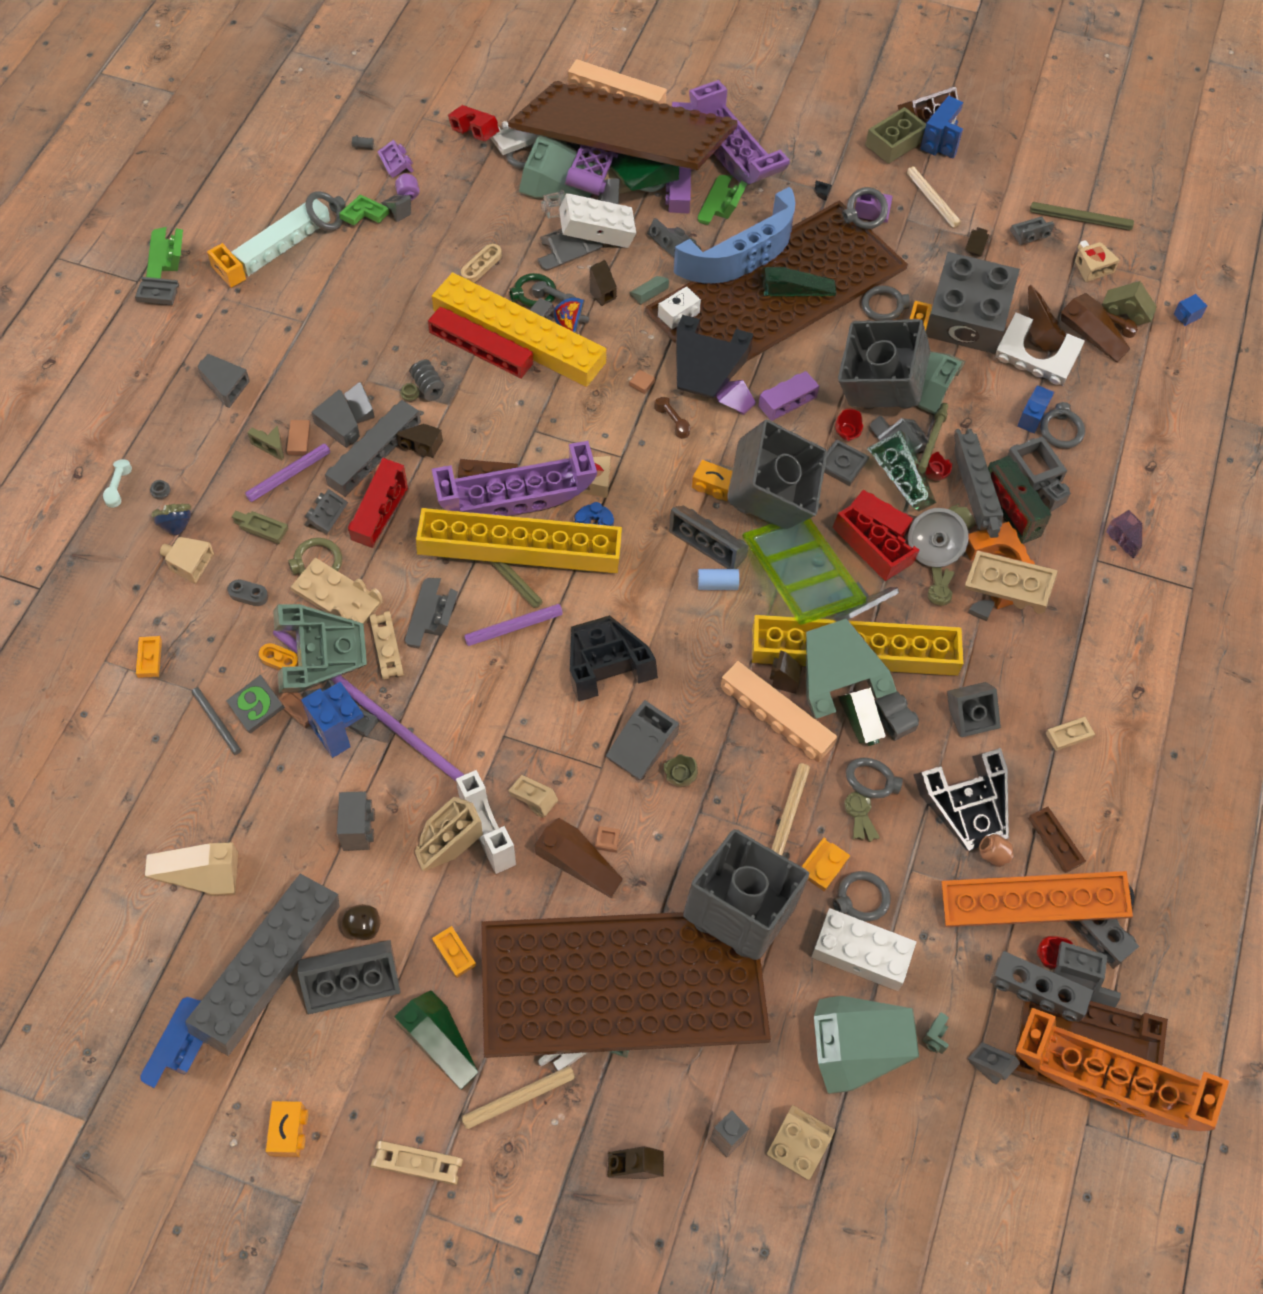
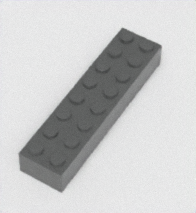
[185,873,340,1056]

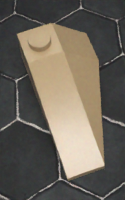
[145,842,238,896]

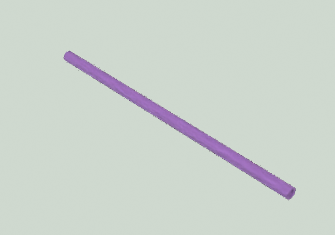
[273,630,464,782]

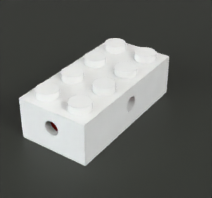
[559,193,636,248]
[811,908,916,991]

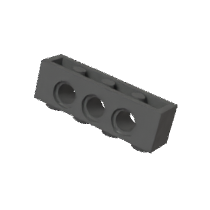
[1069,919,1139,969]
[989,951,1093,1022]

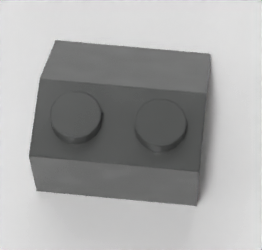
[947,682,1001,737]

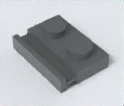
[135,277,179,305]

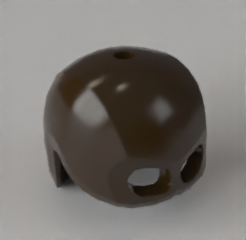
[341,904,381,940]

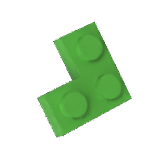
[339,194,389,225]

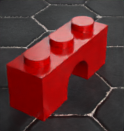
[448,105,500,142]

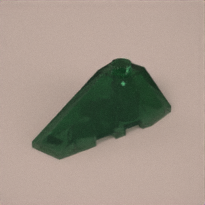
[762,266,836,296]

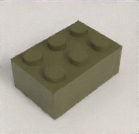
[865,107,926,164]

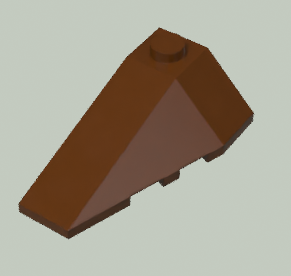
[897,86,959,124]
[1028,285,1066,351]
[1061,293,1130,363]
[535,818,623,898]

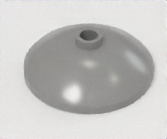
[908,508,969,567]

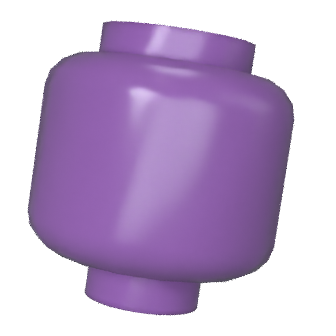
[395,173,419,201]

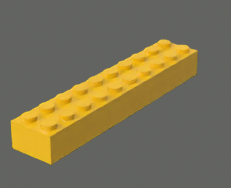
[431,272,607,387]
[416,508,622,573]
[752,615,963,676]

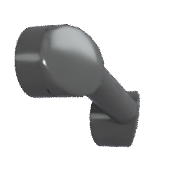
[532,281,576,301]

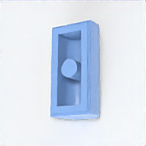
[698,569,739,590]

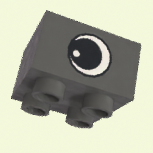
[926,252,1020,354]

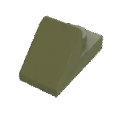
[247,426,284,461]

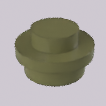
[400,383,420,401]

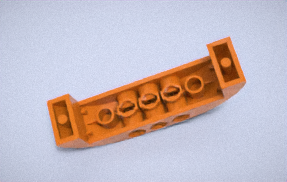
[1016,1008,1229,1131]

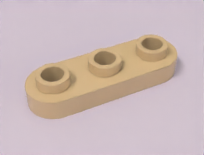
[461,244,502,283]

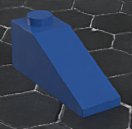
[1017,385,1054,434]

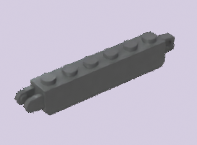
[954,429,1003,538]

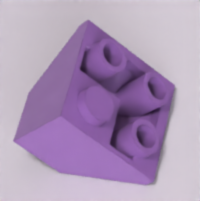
[855,193,893,223]

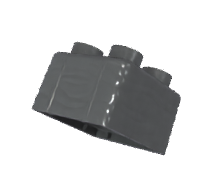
[838,319,931,409]
[727,419,827,529]
[683,829,809,960]

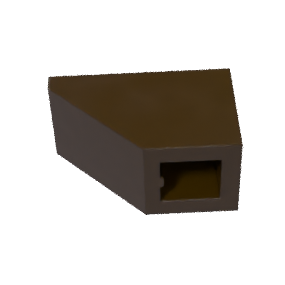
[965,227,990,255]
[590,260,617,306]
[396,424,443,458]
[769,650,803,694]
[607,1146,664,1179]

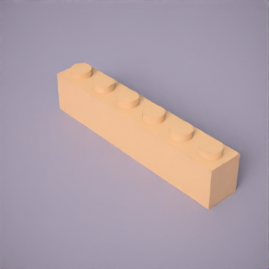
[568,59,667,104]
[721,661,837,762]

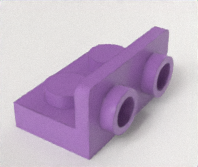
[377,139,414,178]

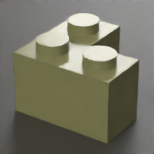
[1102,281,1157,326]

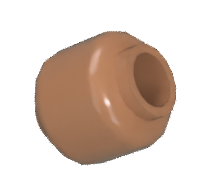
[979,834,1013,867]

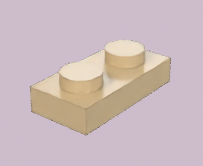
[1046,717,1095,751]

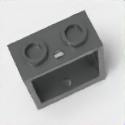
[1006,436,1067,494]

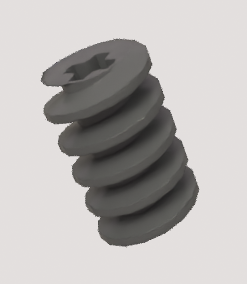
[409,359,444,401]

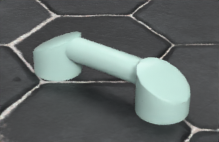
[103,459,132,508]

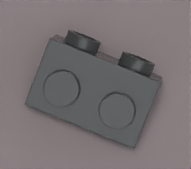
[1010,216,1055,245]

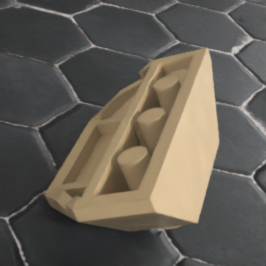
[415,797,483,871]

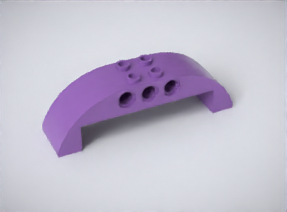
[689,80,790,184]
[432,441,597,516]

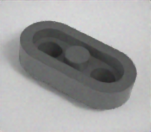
[228,579,268,606]

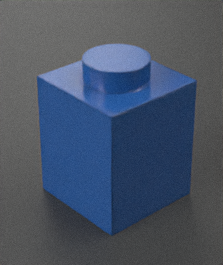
[1174,294,1207,326]

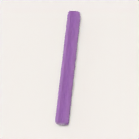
[245,443,330,502]
[465,604,562,646]

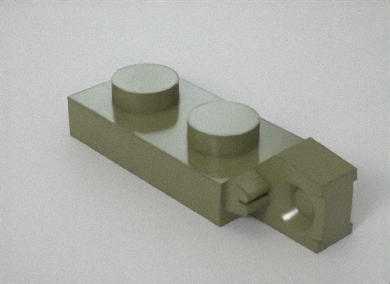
[232,511,289,544]

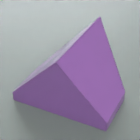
[716,380,756,415]

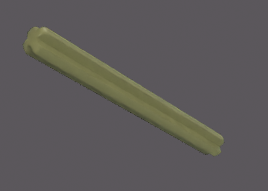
[1030,202,1134,230]
[489,561,543,608]

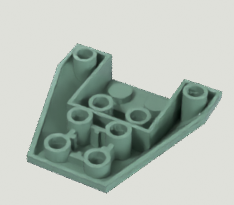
[519,135,601,199]
[917,351,966,415]
[814,996,919,1094]

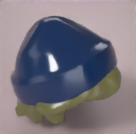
[151,504,191,535]

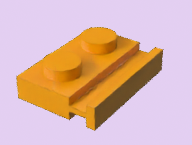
[802,837,850,892]

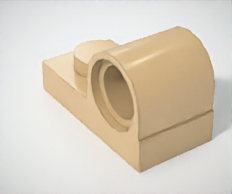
[508,775,558,818]

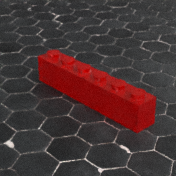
[428,306,533,379]

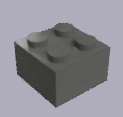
[337,792,375,851]

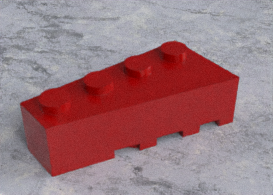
[348,458,408,548]
[832,505,920,581]

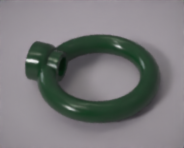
[509,273,557,307]

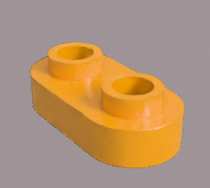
[259,643,298,670]

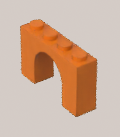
[965,522,1035,609]

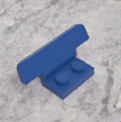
[140,997,203,1089]

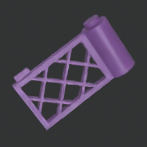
[565,145,619,196]

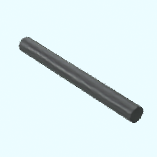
[192,687,242,755]

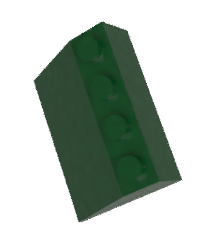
[603,153,679,191]

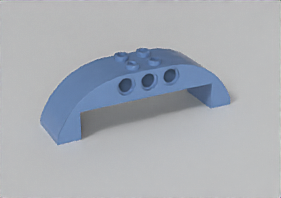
[673,187,795,283]

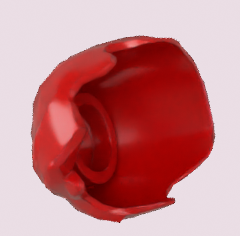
[835,408,863,442]
[924,452,953,481]
[1037,936,1073,970]

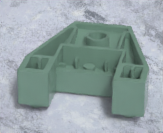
[273,604,367,693]
[806,619,897,719]

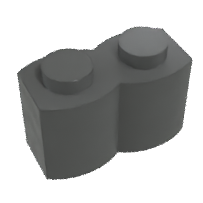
[875,691,919,741]

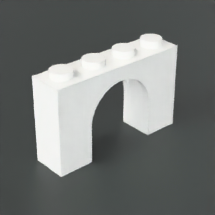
[995,313,1085,385]
[456,770,516,874]

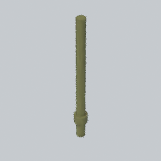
[918,403,949,473]

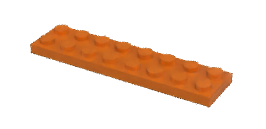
[941,871,1133,927]

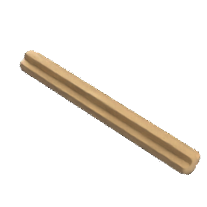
[907,166,961,228]
[772,763,810,856]
[462,1066,575,1129]

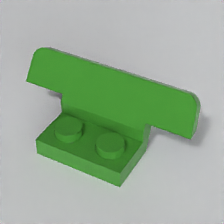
[698,175,747,225]
[146,227,183,279]

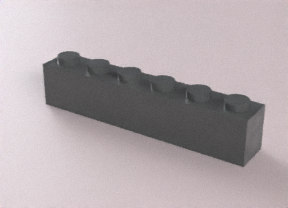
[325,400,421,497]

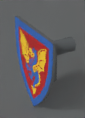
[554,298,589,333]

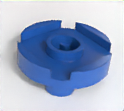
[575,502,614,526]

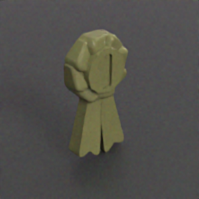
[927,567,955,606]
[844,792,879,842]

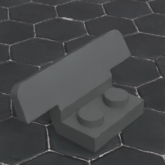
[537,228,603,271]
[870,416,935,477]
[405,578,458,649]
[827,582,899,622]
[1048,942,1121,1007]

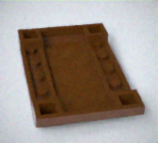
[1012,984,1168,1097]

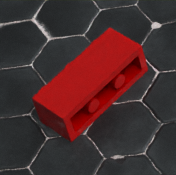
[850,490,913,538]

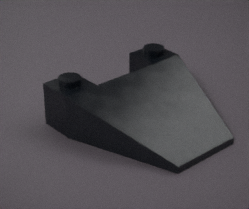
[676,315,753,399]
[570,615,658,702]
[913,748,1009,851]

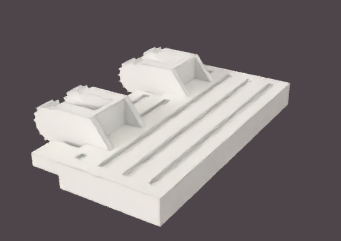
[490,121,540,155]

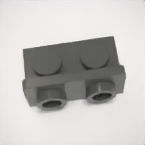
[304,489,348,534]

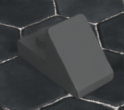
[381,194,411,222]
[968,1042,1020,1084]

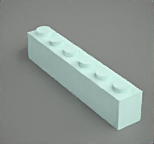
[231,199,330,276]

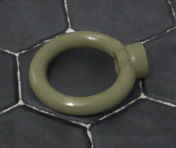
[288,538,342,575]

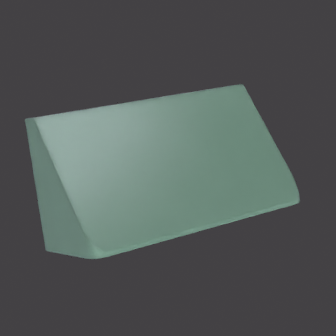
[630,276,669,304]

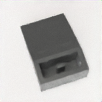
[606,700,679,780]

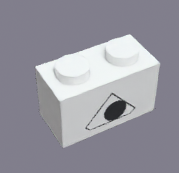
[658,287,701,329]

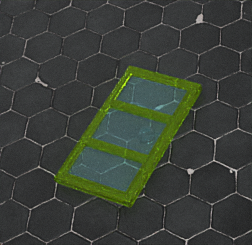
[742,518,866,625]

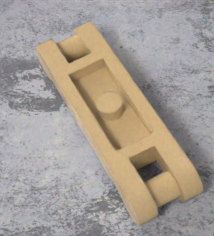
[369,611,404,680]
[371,1141,463,1185]

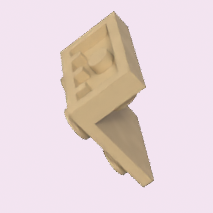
[767,1105,835,1180]

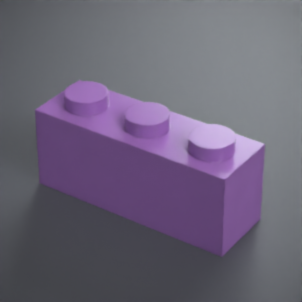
[758,371,819,421]

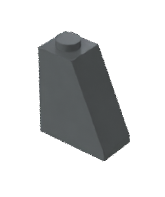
[197,354,250,408]
[312,389,360,448]

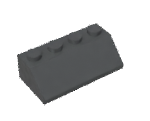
[669,505,749,569]
[298,940,401,1015]

